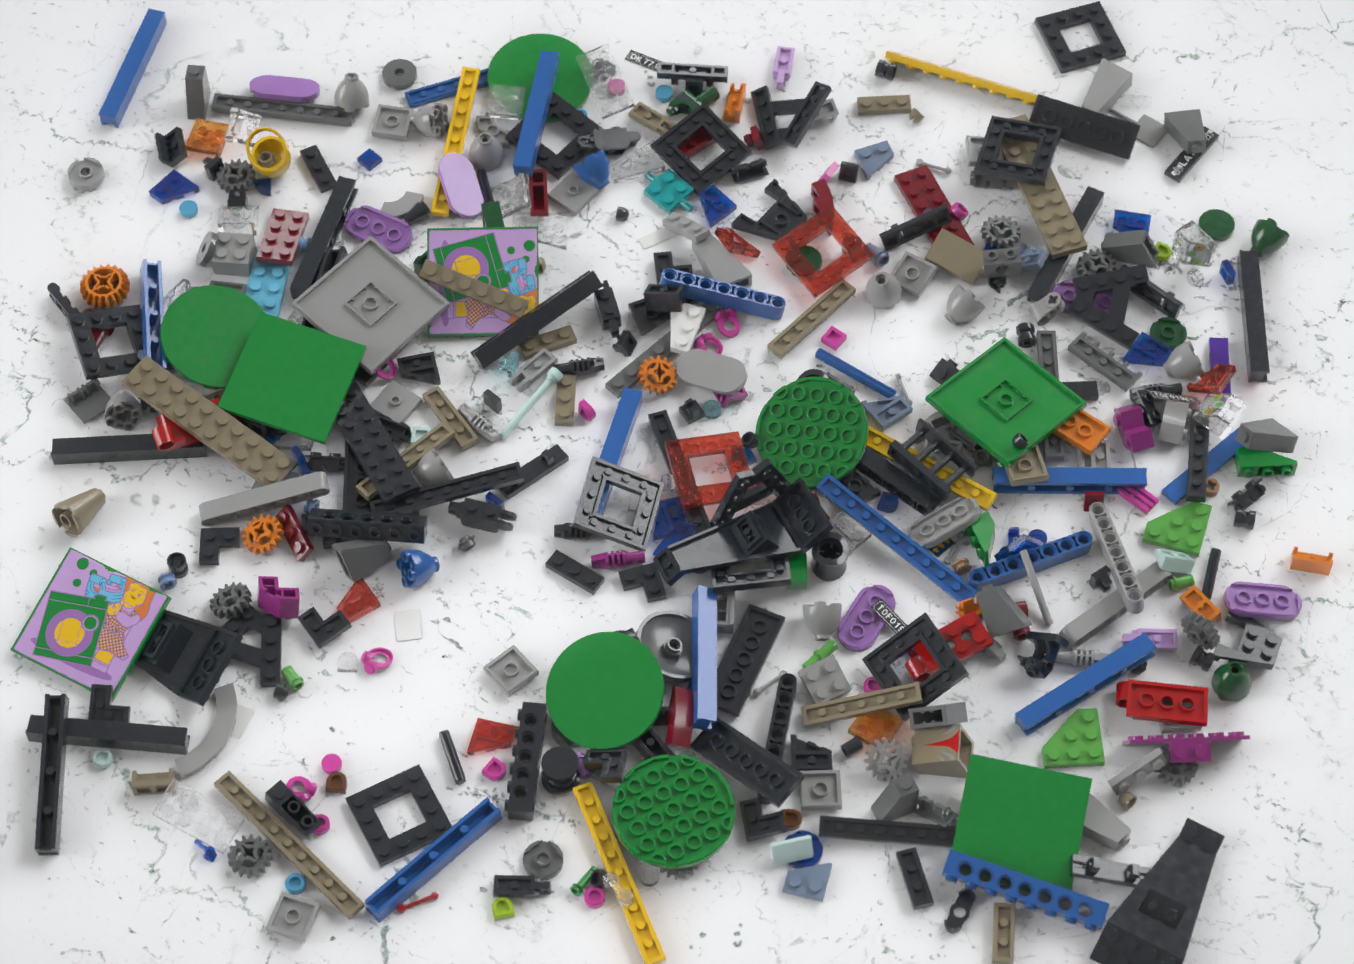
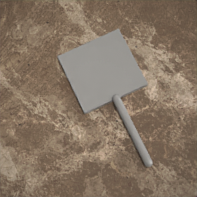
[1109,108,1167,148]

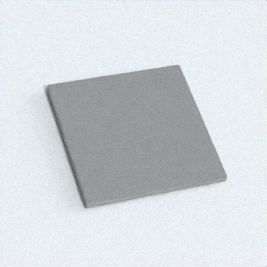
[291,235,450,375]

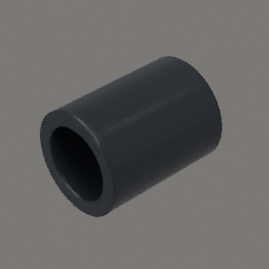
[840,736,863,758]

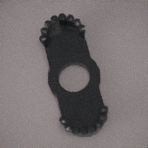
[944,888,976,934]

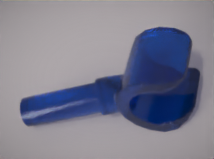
[1007,527,1019,554]
[194,839,217,863]

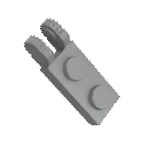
[508,348,558,393]

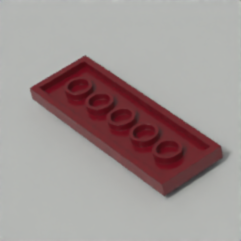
[894,164,974,245]

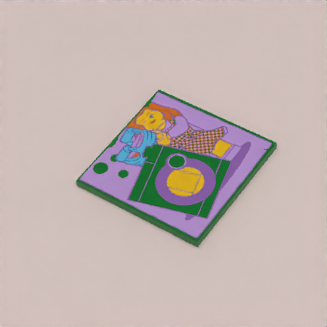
[427,227,539,338]
[10,547,172,702]

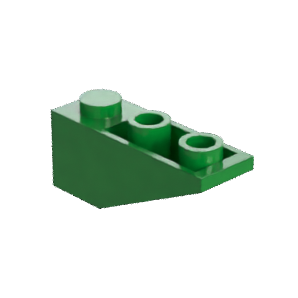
[1234,447,1298,478]
[964,512,995,566]

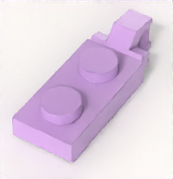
[773,46,795,90]
[1121,628,1178,651]

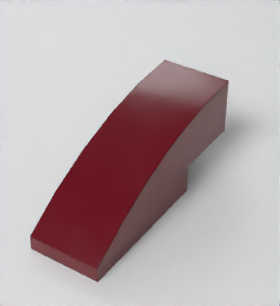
[529,169,549,217]
[811,179,834,236]
[665,686,694,749]

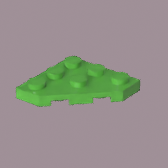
[1142,502,1212,557]
[1041,708,1105,769]

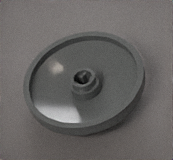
[636,610,692,682]

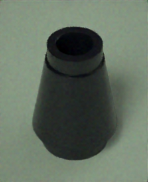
[403,201,431,226]

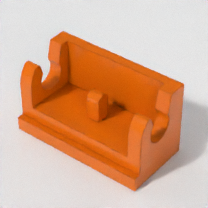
[722,83,746,123]
[1290,546,1334,576]
[1179,585,1221,623]

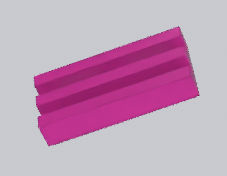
[1117,486,1159,515]

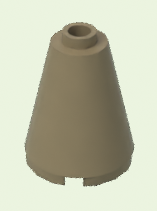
[52,488,106,537]

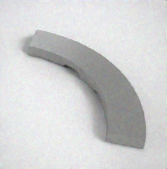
[175,682,237,780]

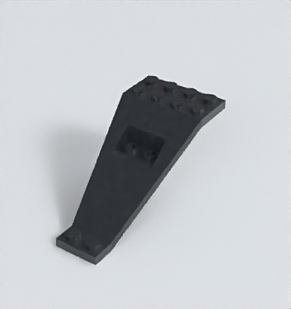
[653,477,834,587]
[135,610,243,707]
[1090,818,1225,964]

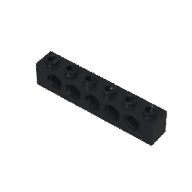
[308,508,427,544]
[504,702,547,821]

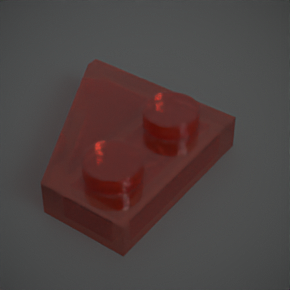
[714,227,761,258]
[1186,364,1237,395]
[336,578,381,623]
[467,718,516,755]

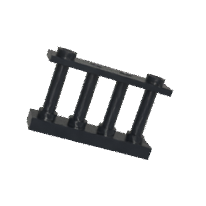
[887,418,977,503]

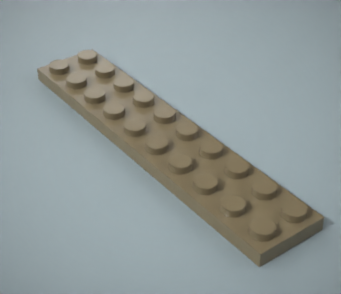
[1001,114,1087,260]
[121,356,297,486]

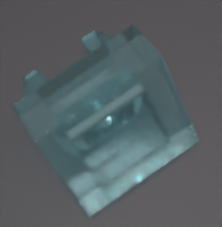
[499,352,519,378]

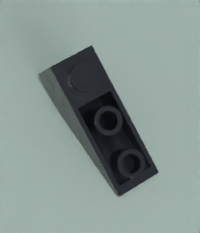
[265,779,322,837]

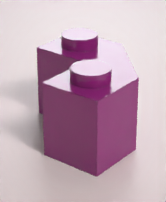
[1113,404,1154,452]
[257,576,300,619]

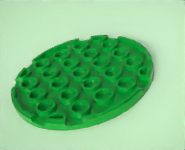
[487,33,593,123]
[160,285,265,390]
[755,377,869,489]
[546,632,665,749]
[612,754,735,869]

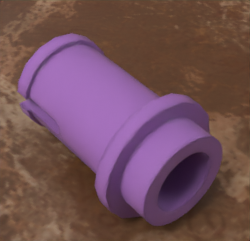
[577,753,593,780]

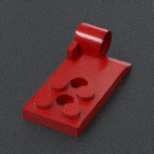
[152,397,238,451]
[905,610,994,683]
[1115,679,1209,727]

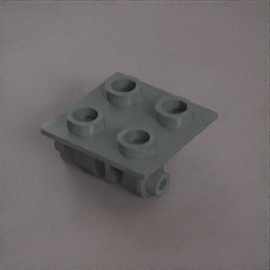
[63,378,111,424]

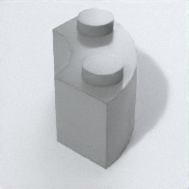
[1158,400,1192,445]

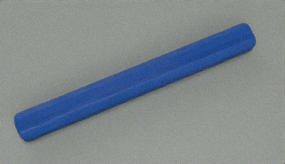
[815,348,897,398]

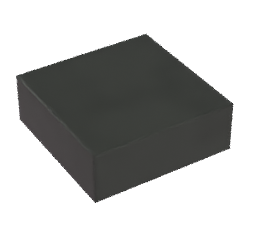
[483,389,502,414]

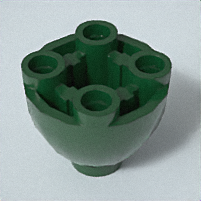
[1250,218,1290,258]
[1211,661,1251,701]

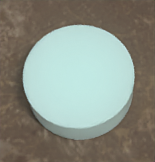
[92,748,113,769]

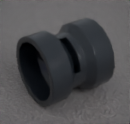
[875,59,897,81]
[1016,322,1037,348]
[1233,508,1256,530]
[167,552,189,579]
[1189,646,1213,672]

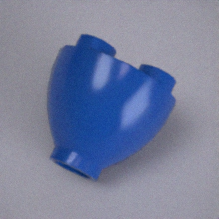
[572,149,610,190]
[396,549,440,588]

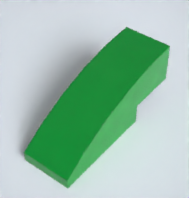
[787,553,808,589]

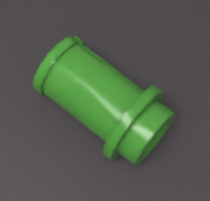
[1168,574,1195,592]
[281,665,304,691]

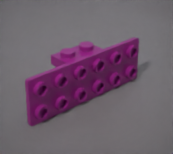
[1122,731,1250,763]

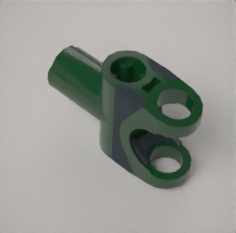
[666,86,720,116]

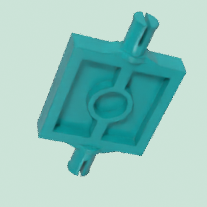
[643,168,694,215]

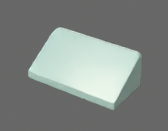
[1154,548,1195,574]
[770,835,813,866]

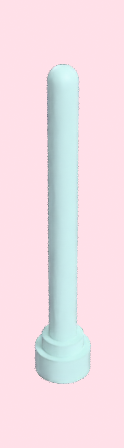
[501,367,563,439]

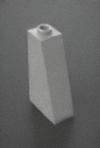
[1081,58,1133,114]
[692,233,752,287]
[1082,793,1131,851]

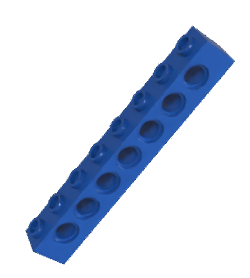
[942,849,1110,932]

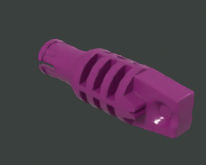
[591,550,645,569]

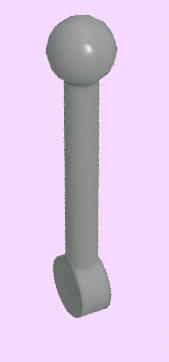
[916,159,952,174]
[895,373,913,406]
[944,531,965,565]
[753,670,787,696]

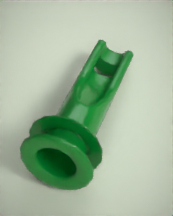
[570,866,598,896]

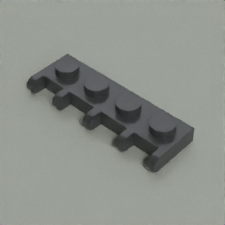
[1067,331,1143,392]

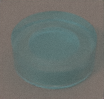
[703,400,721,419]

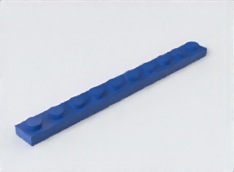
[816,473,978,602]

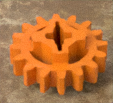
[637,355,679,396]
[242,514,284,556]

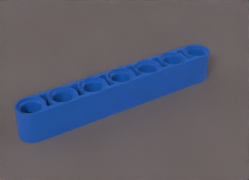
[659,268,786,320]
[968,531,1093,592]

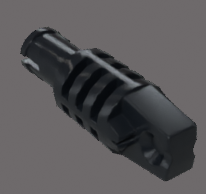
[552,357,605,375]
[1129,383,1183,402]
[554,523,603,540]

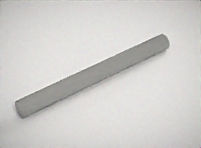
[1019,549,1053,626]

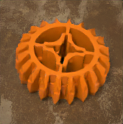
[80,263,130,310]

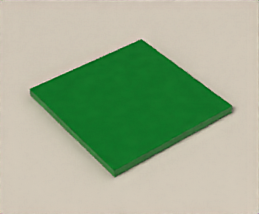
[218,312,366,445]
[925,337,1087,468]
[952,754,1092,896]

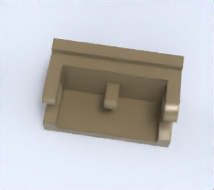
[131,768,175,796]

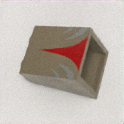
[910,724,974,778]

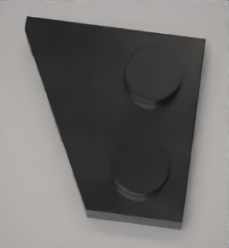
[397,351,441,385]
[790,734,833,771]

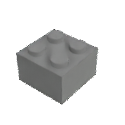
[211,232,256,277]

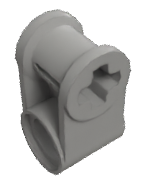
[1028,292,1065,326]

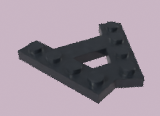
[751,81,832,150]
[1066,264,1149,351]
[710,458,791,527]
[221,603,282,688]

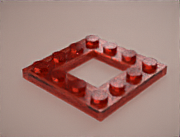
[772,205,874,298]
[664,431,754,509]

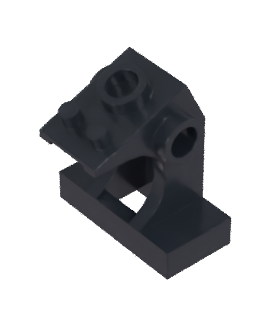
[1017,631,1069,679]

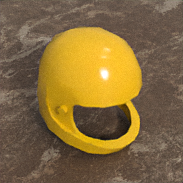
[246,127,291,178]

